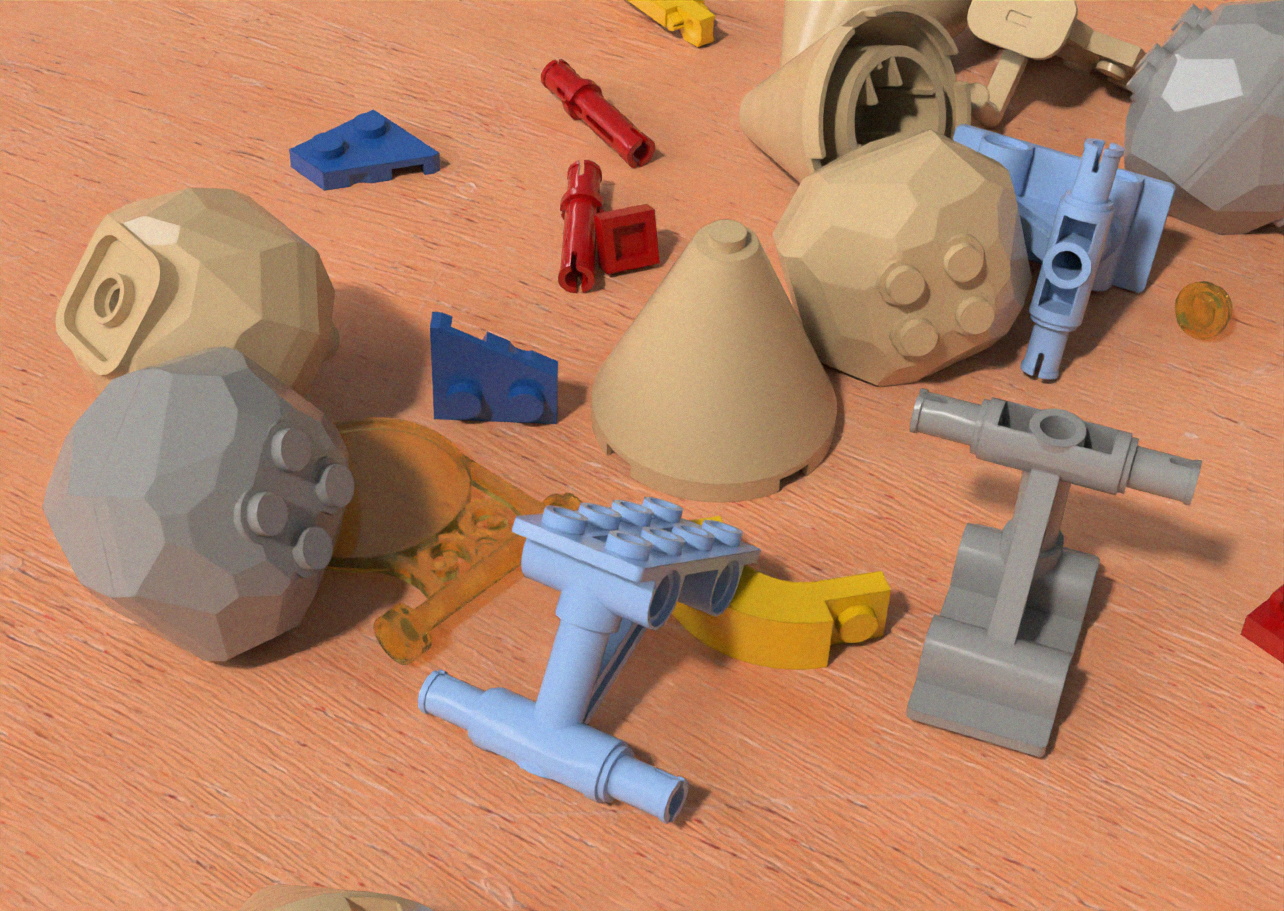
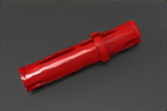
[541,59,655,168]
[558,160,604,293]

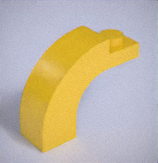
[672,516,891,670]

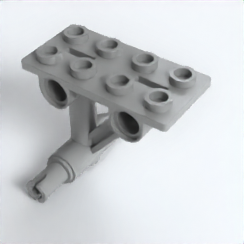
[906,388,1202,757]

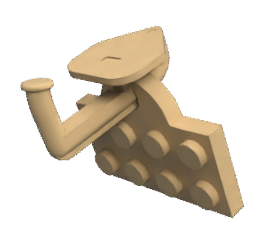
[967,0,1146,128]

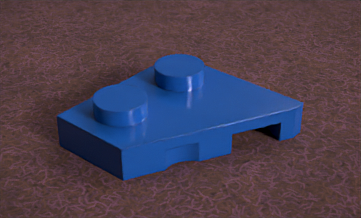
[289,109,440,191]
[430,312,558,424]

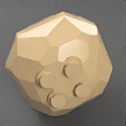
[772,127,1032,387]
[55,188,340,402]

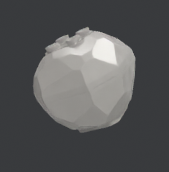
[1124,0,1284,235]
[42,346,355,661]

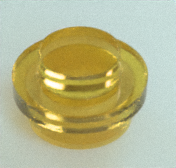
[1175,281,1233,340]

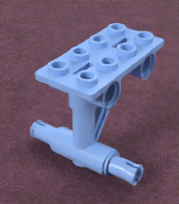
[953,124,1176,379]
[418,497,761,824]

